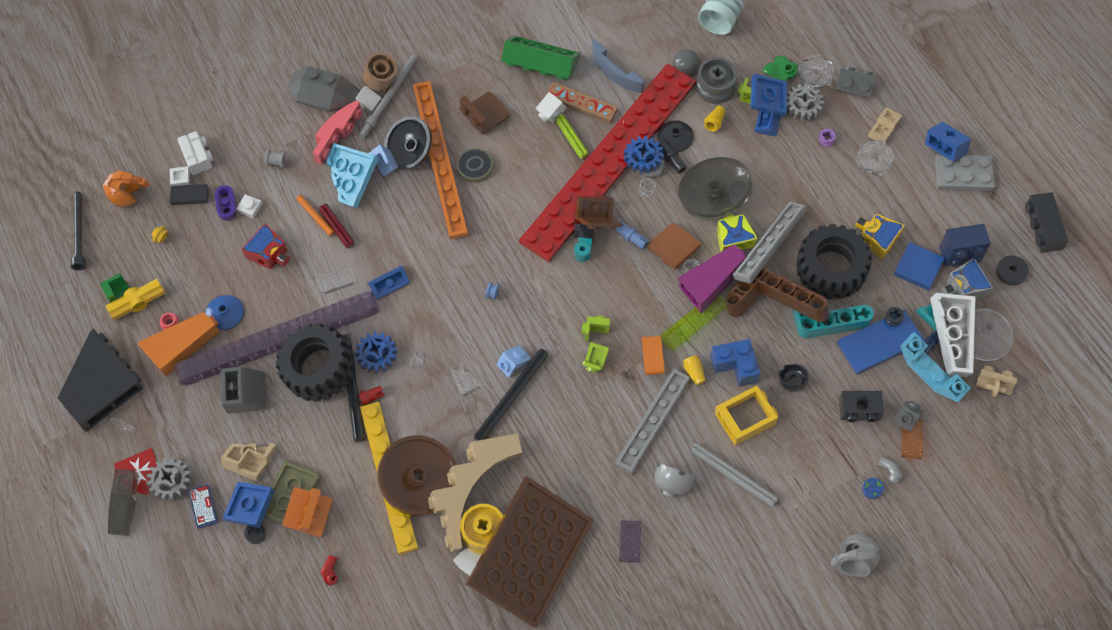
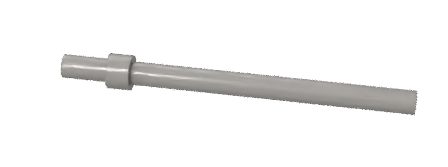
[359,55,418,139]

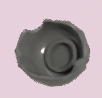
[673,50,701,77]

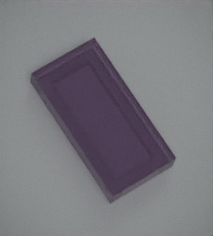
[619,520,641,563]

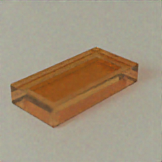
[901,420,923,460]

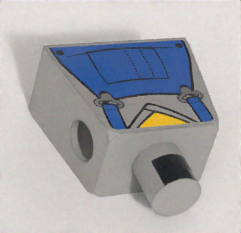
[942,258,993,300]

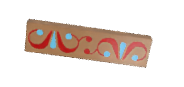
[545,82,618,123]

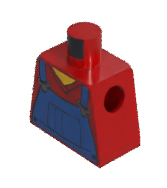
[242,224,290,269]

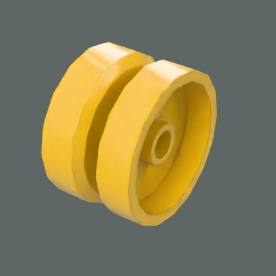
[460,504,503,555]

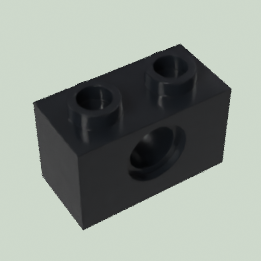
[839,391,884,422]

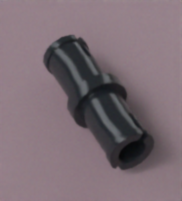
[660,139,687,174]

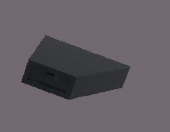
[58,328,143,432]

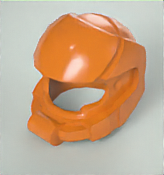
[103,170,150,207]

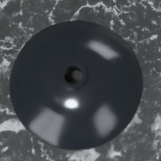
[384,116,432,170]

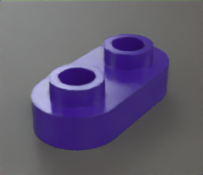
[215,185,237,221]

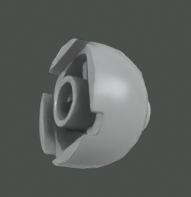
[654,462,696,498]

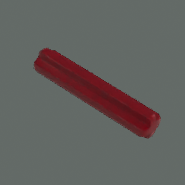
[319,203,355,248]

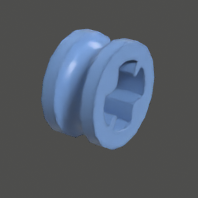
[485,282,500,300]

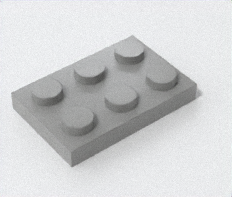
[935,154,995,191]

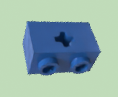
[925,122,971,162]

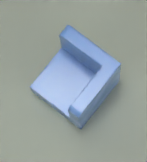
[368,145,398,176]

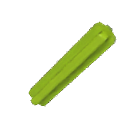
[556,114,588,159]

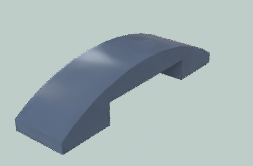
[592,39,644,93]

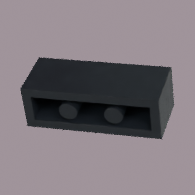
[1025,192,1068,253]

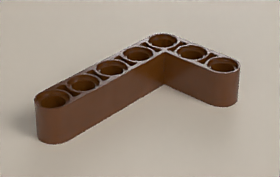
[725,268,830,322]

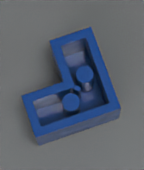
[710,339,760,387]

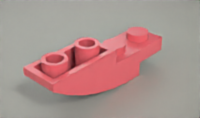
[313,101,362,165]

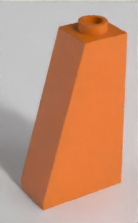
[137,312,220,376]

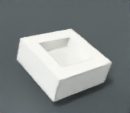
[170,166,190,186]
[236,194,262,219]

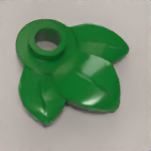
[763,56,798,81]

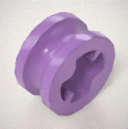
[819,129,836,147]

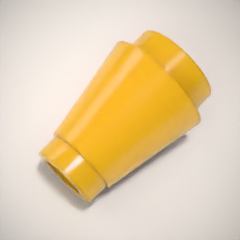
[704,106,726,132]
[683,355,707,385]

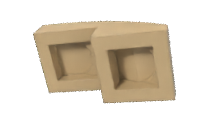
[868,107,902,145]

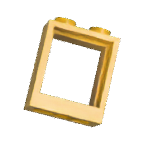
[715,386,778,446]

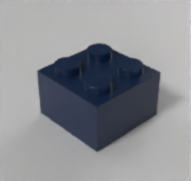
[939,224,991,267]

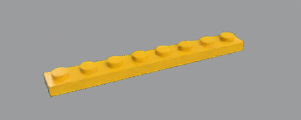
[360,402,419,555]

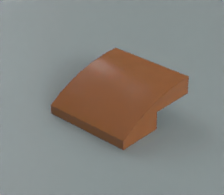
[646,222,701,270]

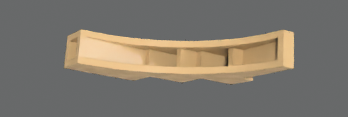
[428,433,522,552]

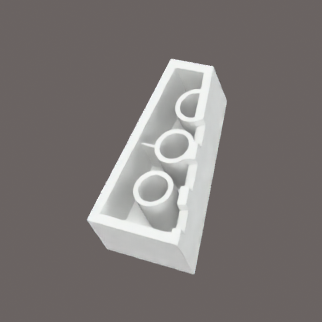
[930,293,975,378]

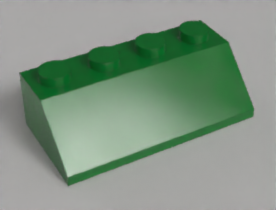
[501,35,580,80]

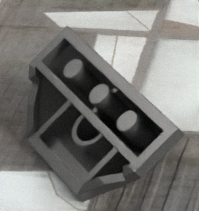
[288,66,360,112]

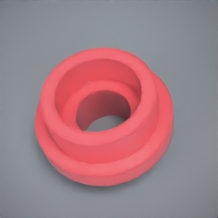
[160,313,179,330]

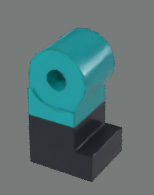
[574,224,594,262]

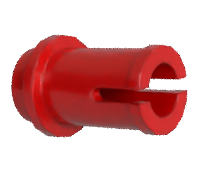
[358,385,385,405]

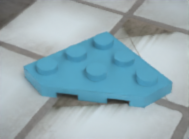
[326,143,378,209]

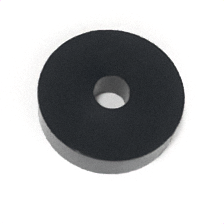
[996,255,1028,286]

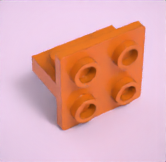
[282,487,333,537]

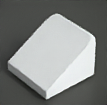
[356,86,382,112]

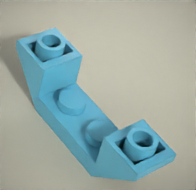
[900,332,971,402]

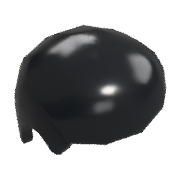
[778,364,809,392]

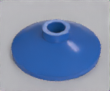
[205,295,244,330]

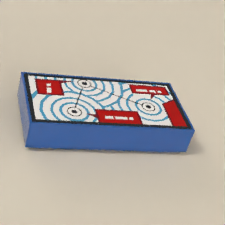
[188,484,218,529]

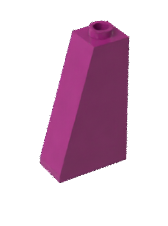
[679,244,746,313]

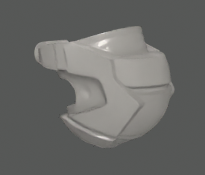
[831,533,880,577]

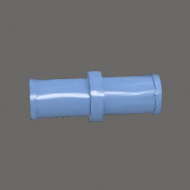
[616,219,649,250]

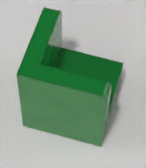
[99,273,129,303]

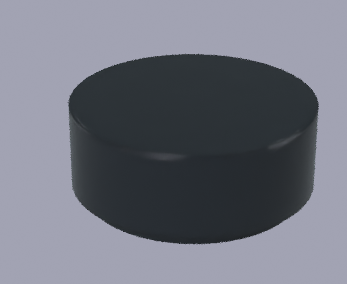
[244,525,266,544]

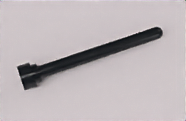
[71,191,86,271]

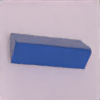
[754,111,781,136]
[367,266,410,300]

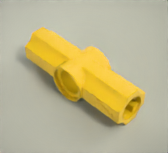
[105,279,166,320]

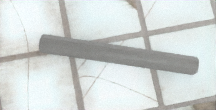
[691,442,778,507]

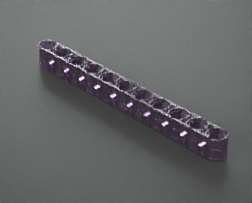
[174,291,379,386]

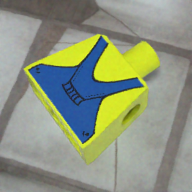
[717,209,757,252]

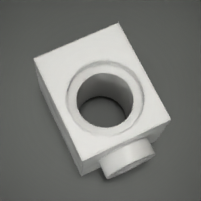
[535,92,567,124]

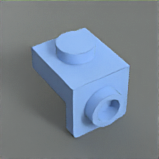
[497,345,531,377]

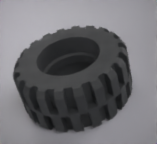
[796,224,872,299]
[276,323,355,402]

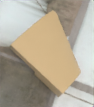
[221,443,276,482]

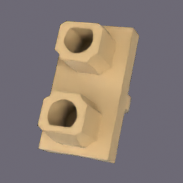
[976,365,1017,397]

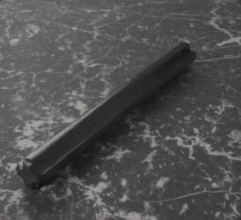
[342,334,365,442]
[474,348,548,441]

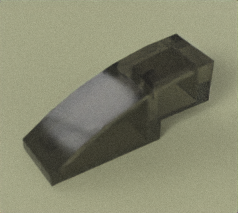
[108,469,139,536]

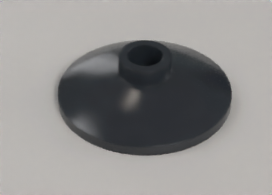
[657,120,694,152]

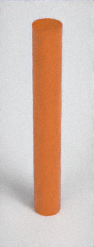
[296,195,335,237]

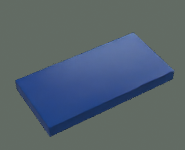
[837,309,925,375]

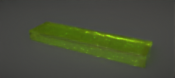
[660,294,727,351]

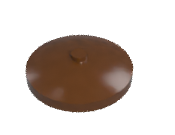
[377,435,456,516]

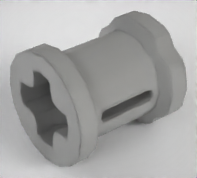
[264,149,287,168]

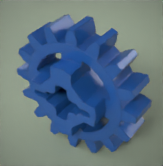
[624,136,663,174]
[355,331,398,373]

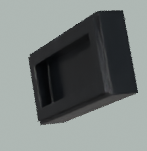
[170,184,209,205]

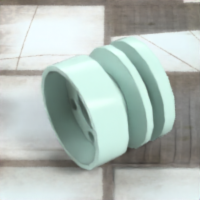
[698,0,744,35]

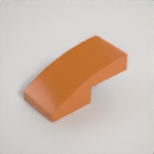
[641,336,665,375]

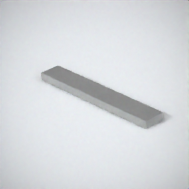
[733,202,807,284]
[614,368,691,475]

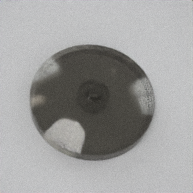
[678,157,753,220]

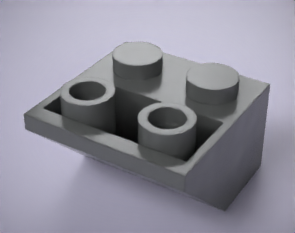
[221,367,266,414]

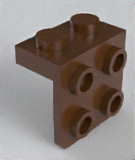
[459,92,510,135]
[575,196,622,230]

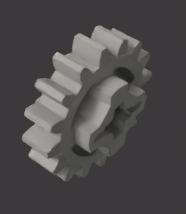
[787,84,824,121]
[146,457,192,501]

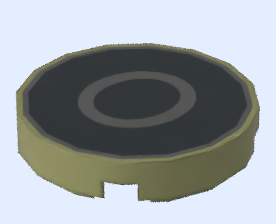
[457,148,493,182]

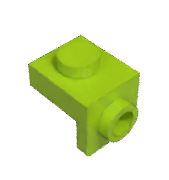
[582,316,610,341]
[582,342,610,373]

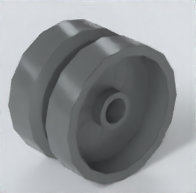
[696,57,737,104]

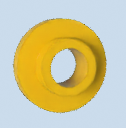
[151,226,169,244]

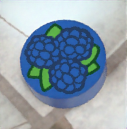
[862,478,884,499]

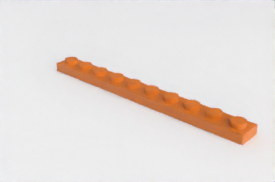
[413,81,468,240]

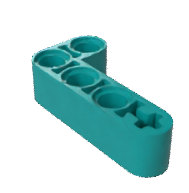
[793,305,874,339]

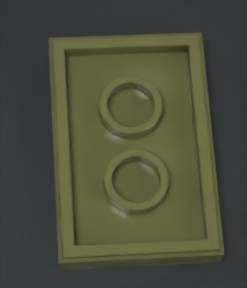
[264,460,321,525]

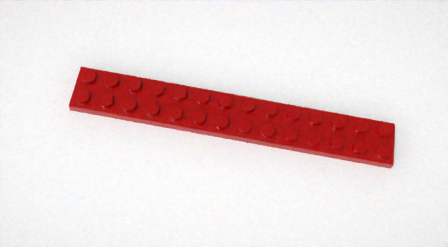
[519,63,696,262]

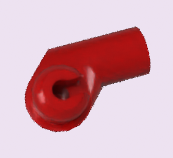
[321,555,338,586]

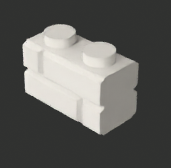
[177,131,213,175]

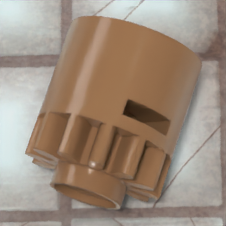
[362,53,397,94]

